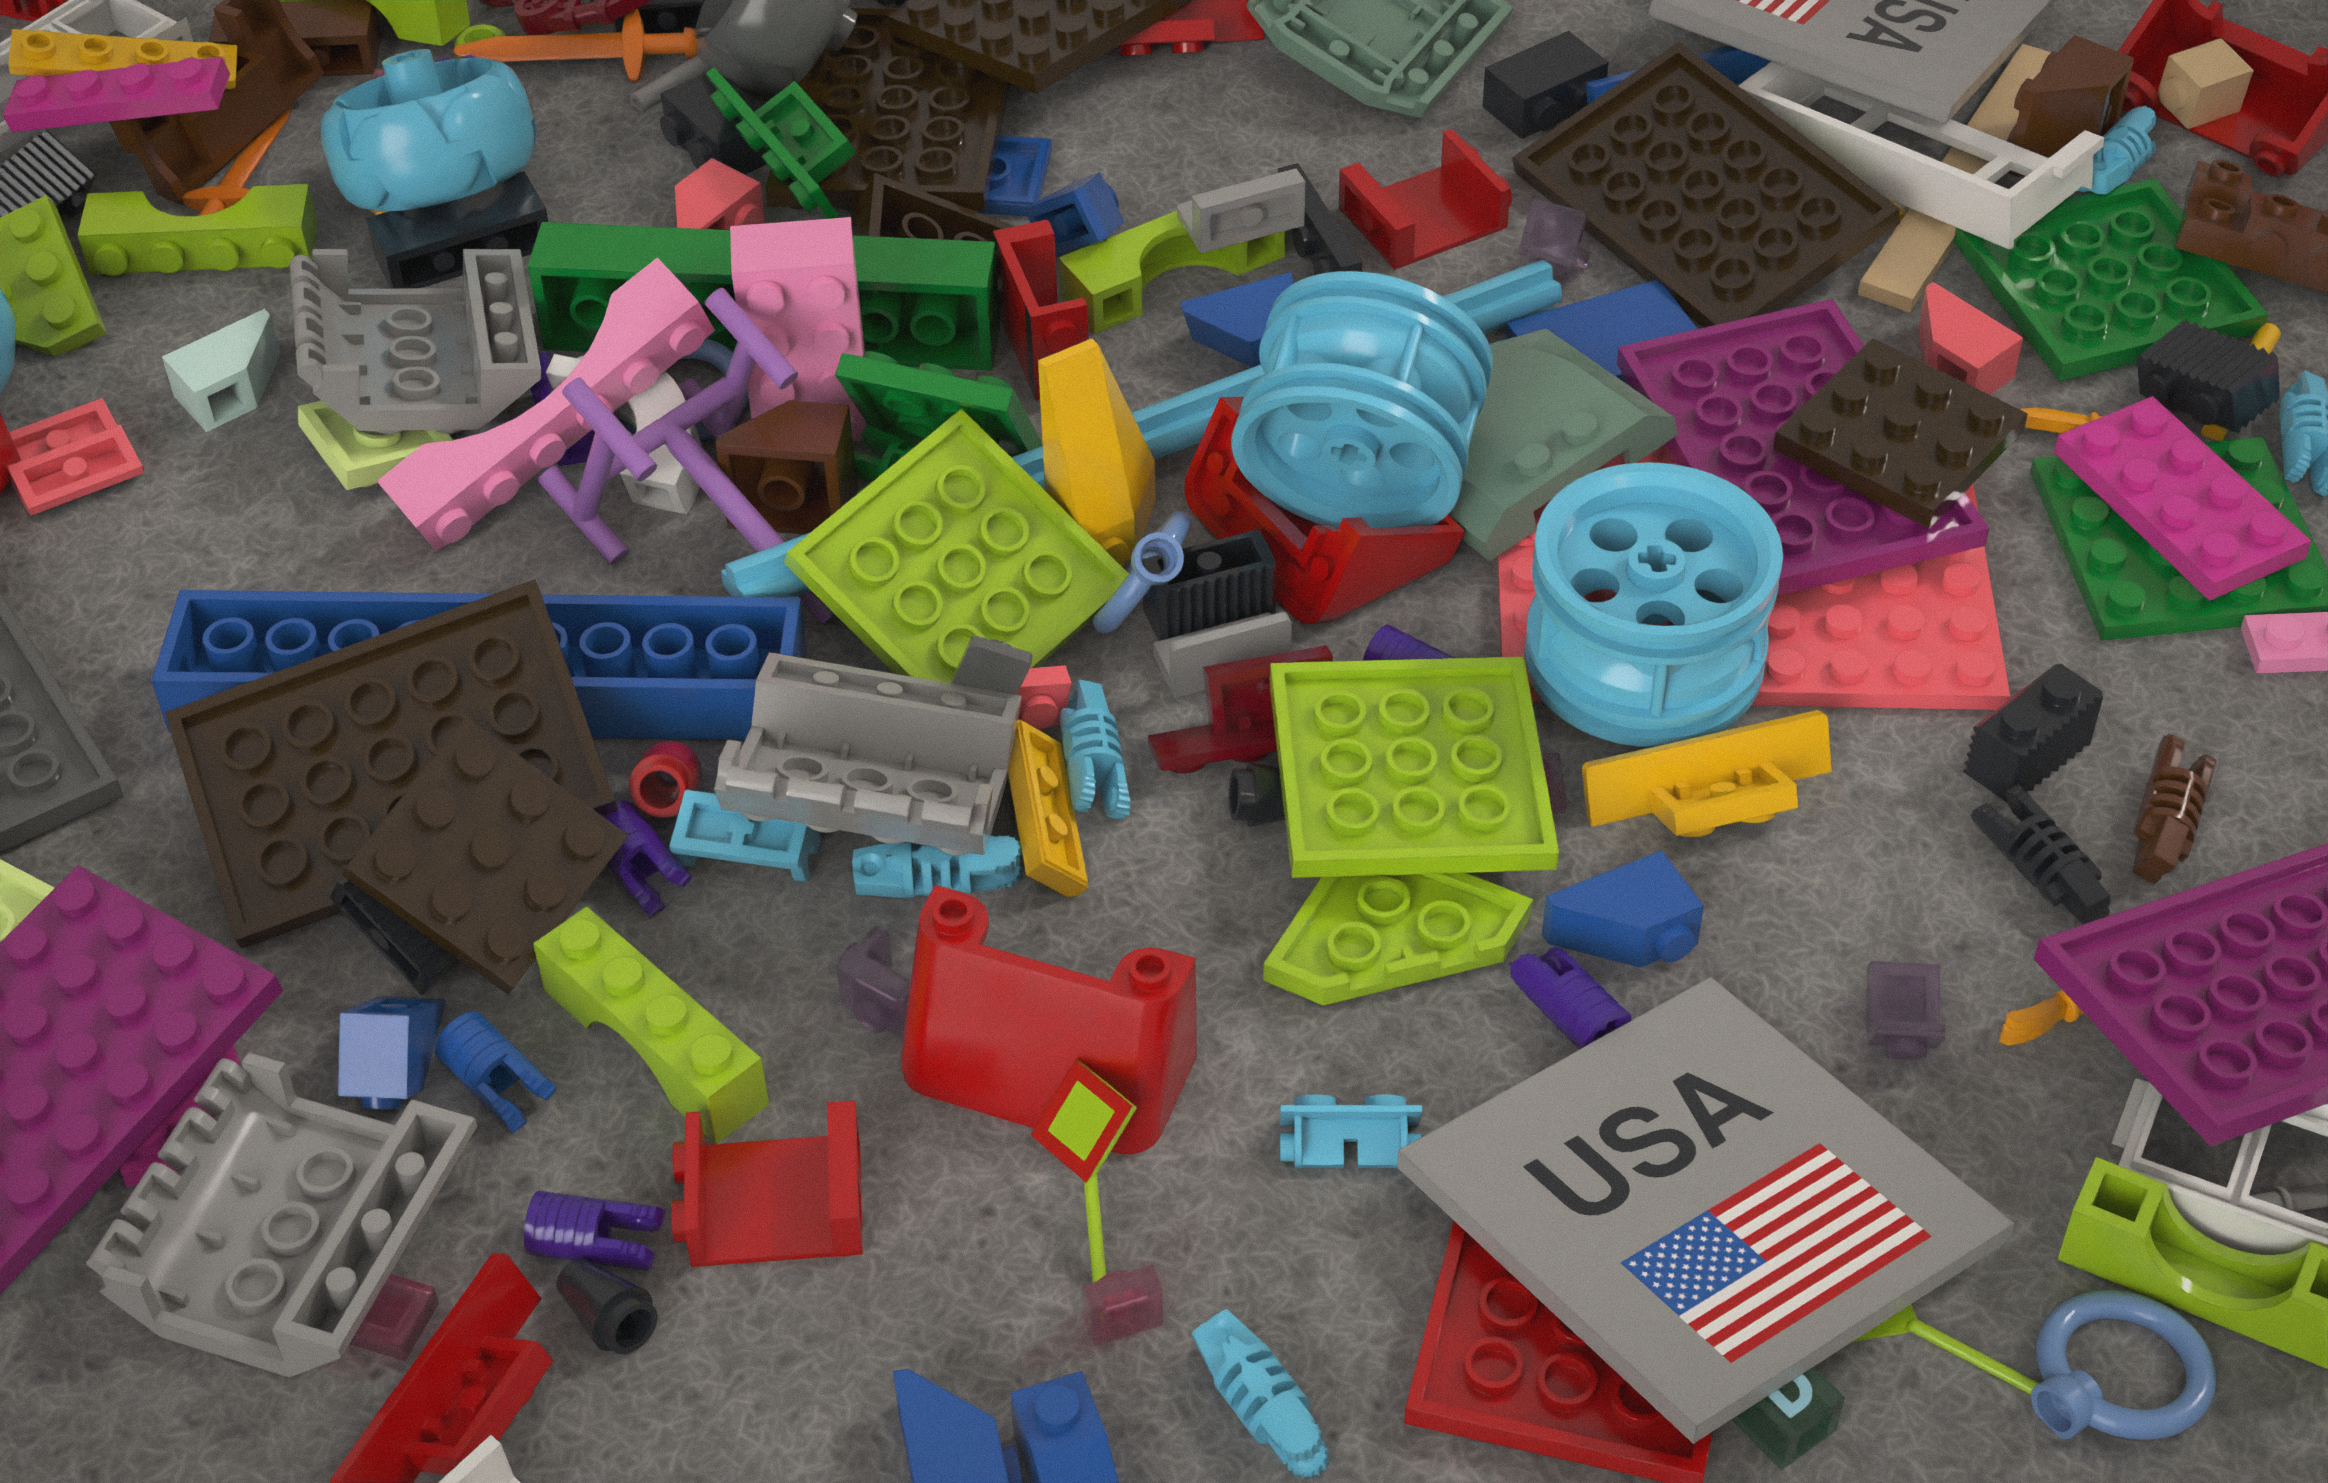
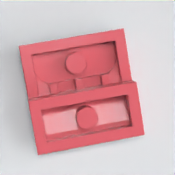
[7,398,144,516]

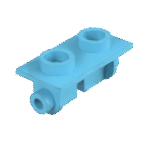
[1280,1094,1422,1169]

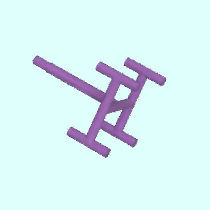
[538,288,837,626]

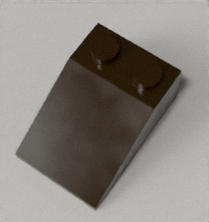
[850,173,1014,242]

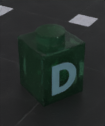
[1731,1367,1845,1471]

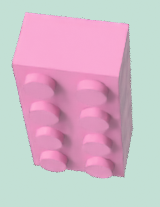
[730,217,867,441]

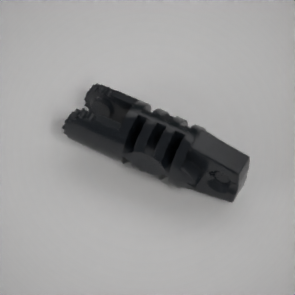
[1970,784,2111,924]

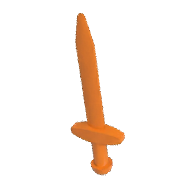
[453,9,698,82]
[182,104,292,216]

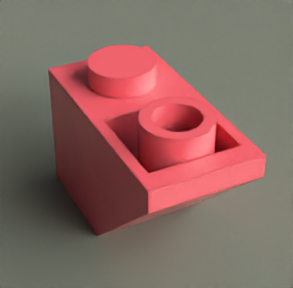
[675,158,766,230]
[1918,282,2023,395]

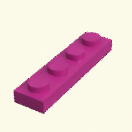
[2,57,230,132]

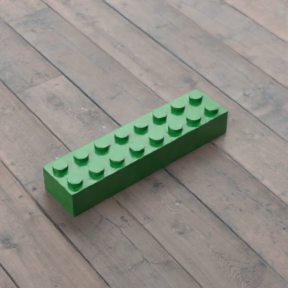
[528,222,1000,371]

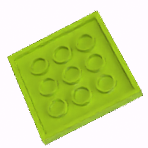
[784,408,1129,683]
[1269,657,1559,878]

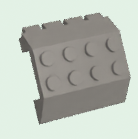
[289,249,541,434]
[714,652,1022,855]
[86,1052,477,1378]

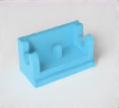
[669,790,822,883]

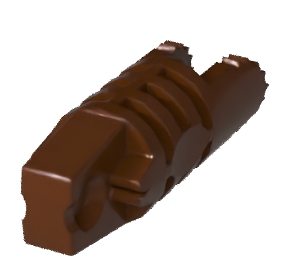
[2133,734,2217,883]

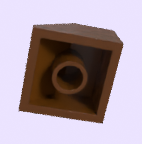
[715,400,858,535]

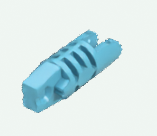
[2077,105,2156,195]
[2279,371,2328,497]
[1060,680,1131,820]
[852,835,1023,898]
[1191,1309,1330,1479]

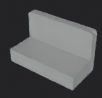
[1177,168,1305,253]
[1153,612,1292,698]

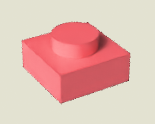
[1017,665,1072,730]

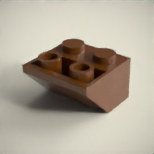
[2007,35,2134,177]

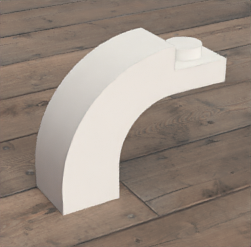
[546,354,702,514]

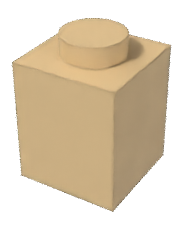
[2157,38,2254,129]

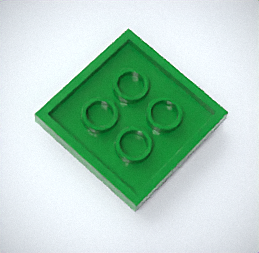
[835,351,1043,457]

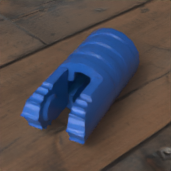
[435,1011,556,1133]

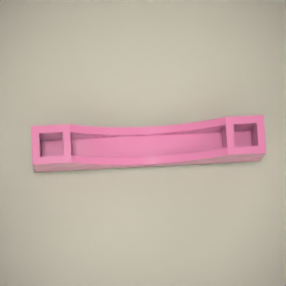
[377,257,715,551]

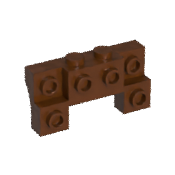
[109,0,324,204]
[2175,160,2328,293]

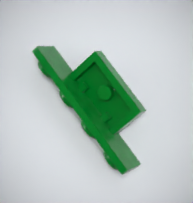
[705,67,856,219]

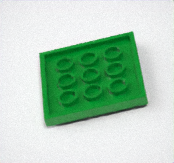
[1954,178,2268,382]
[2030,437,2328,641]

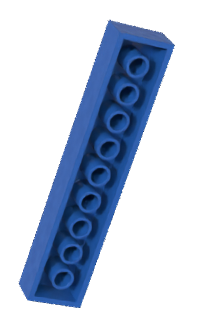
[151,590,807,740]

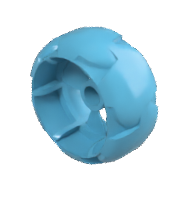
[321,49,536,211]

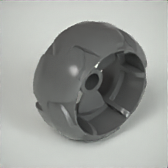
[695,0,857,98]

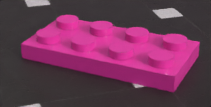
[2054,396,2311,601]

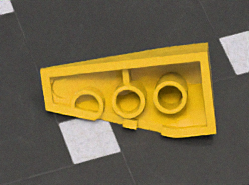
[1038,339,1156,566]

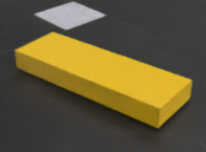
[1008,719,1089,897]

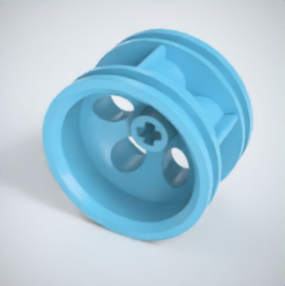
[1231,271,1493,529]
[1524,462,1783,747]

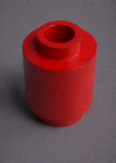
[629,741,702,818]

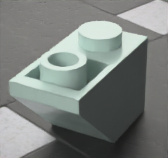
[162,309,281,432]

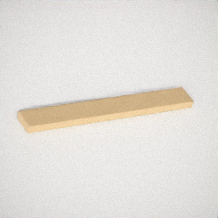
[1858,43,2051,312]

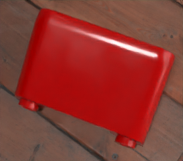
[2118,0,2328,177]
[1184,397,1465,624]
[901,885,1197,1155]

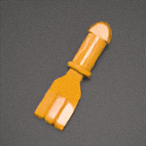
[1999,990,2085,1046]

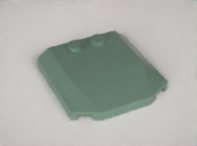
[1246,0,1514,119]
[1448,328,1678,561]

